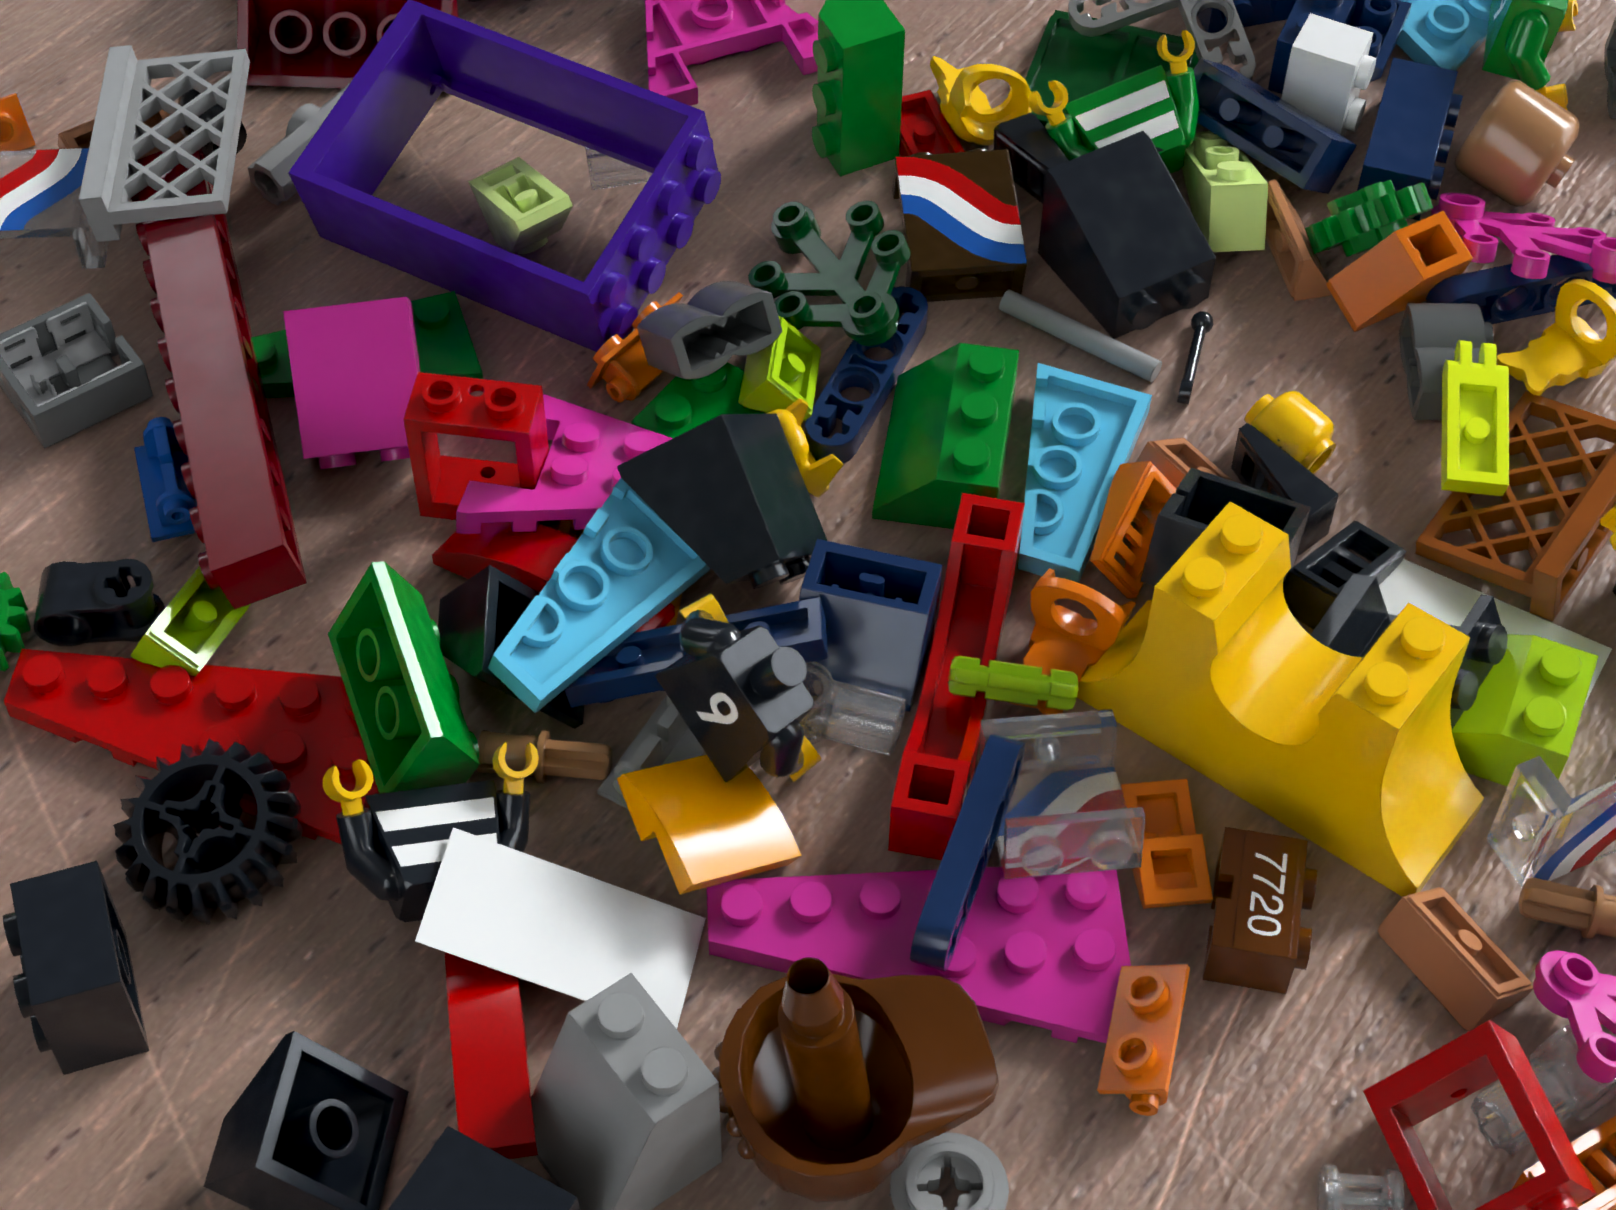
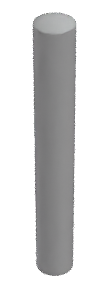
[999,289,1162,383]

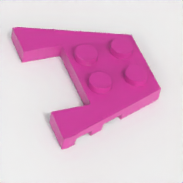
[645,0,818,106]
[456,394,673,534]

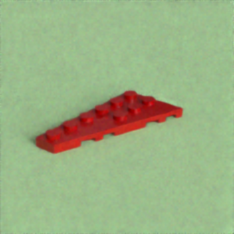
[4,649,379,845]

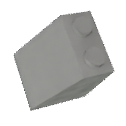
[531,973,722,1210]

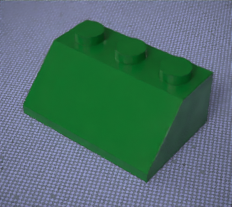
[812,0,905,177]
[872,343,1019,529]
[328,561,480,794]

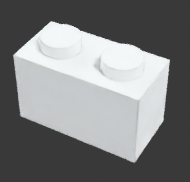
[1281,13,1376,137]

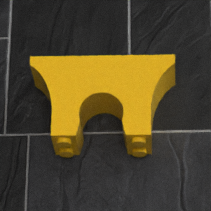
[1077,502,1484,897]

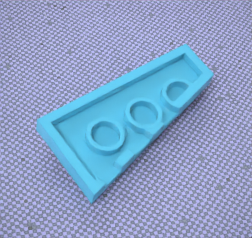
[1396,0,1492,71]
[1018,363,1152,583]
[488,478,710,713]

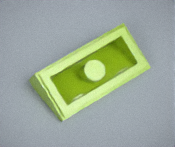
[738,316,821,421]
[130,566,251,677]

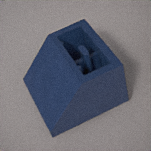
[1268,0,1412,94]
[799,539,943,712]

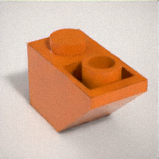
[1326,211,1473,332]

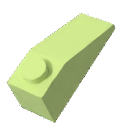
[469,157,573,254]

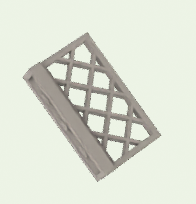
[79,45,250,242]

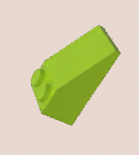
[1452,634,1598,801]

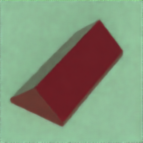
[237,0,459,92]

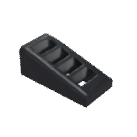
[993,112,1069,204]
[1231,423,1338,555]
[1283,521,1407,630]

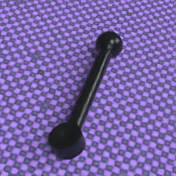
[1177,311,1214,405]

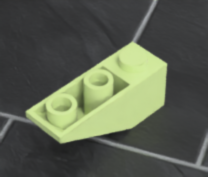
[1182,131,1268,252]

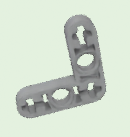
[1068,0,1256,81]

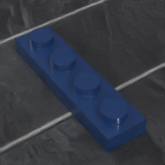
[564,597,828,708]

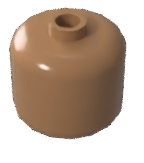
[1455,81,1580,207]

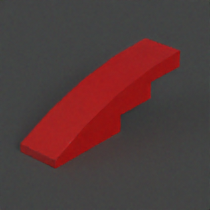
[445,952,538,1159]

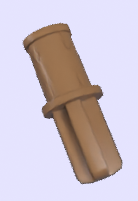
[477,730,612,784]
[1519,877,1616,939]

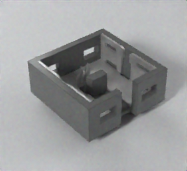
[0,293,153,449]

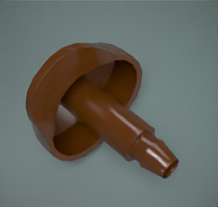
[712,957,999,1202]

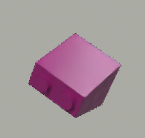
[283,297,421,469]

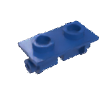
[134,417,197,542]

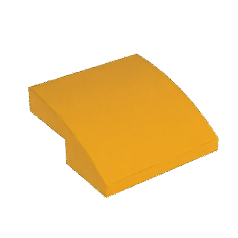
[617,755,802,895]

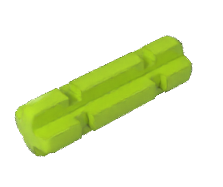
[948,656,1078,711]

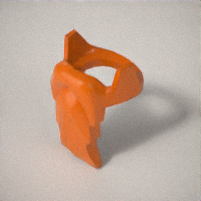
[1011,568,1136,722]

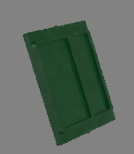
[1025,10,1208,129]

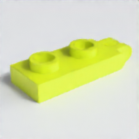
[1441,340,1509,496]

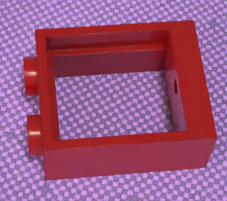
[403,372,549,525]
[1363,1020,1597,1210]

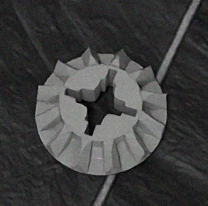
[889,1132,1009,1210]

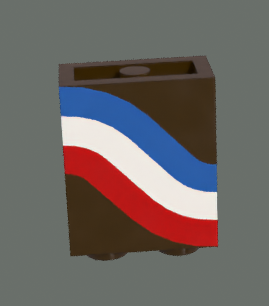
[892,149,1027,302]

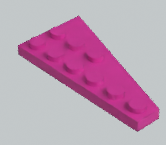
[706,862,1131,1043]

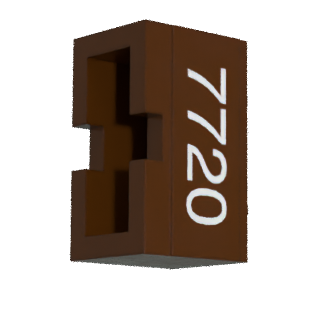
[1202,827,1317,994]

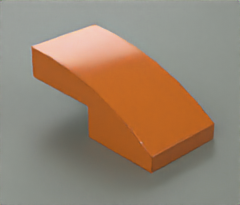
[1118,779,1213,909]

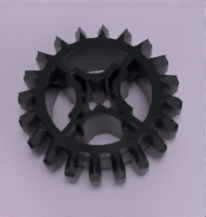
[113,739,304,925]

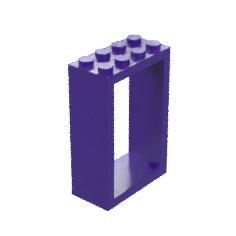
[288,0,721,352]

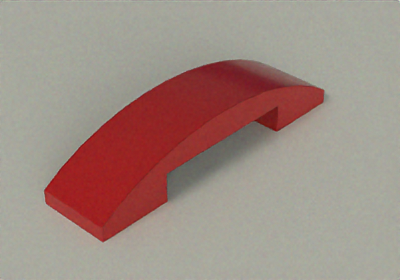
[432,522,675,633]

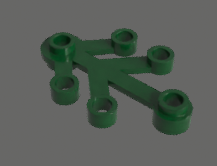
[748,201,911,346]

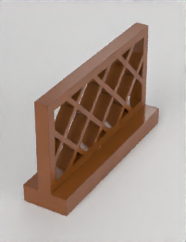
[1415,391,1616,621]

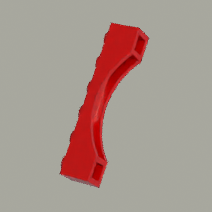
[888,493,1025,860]

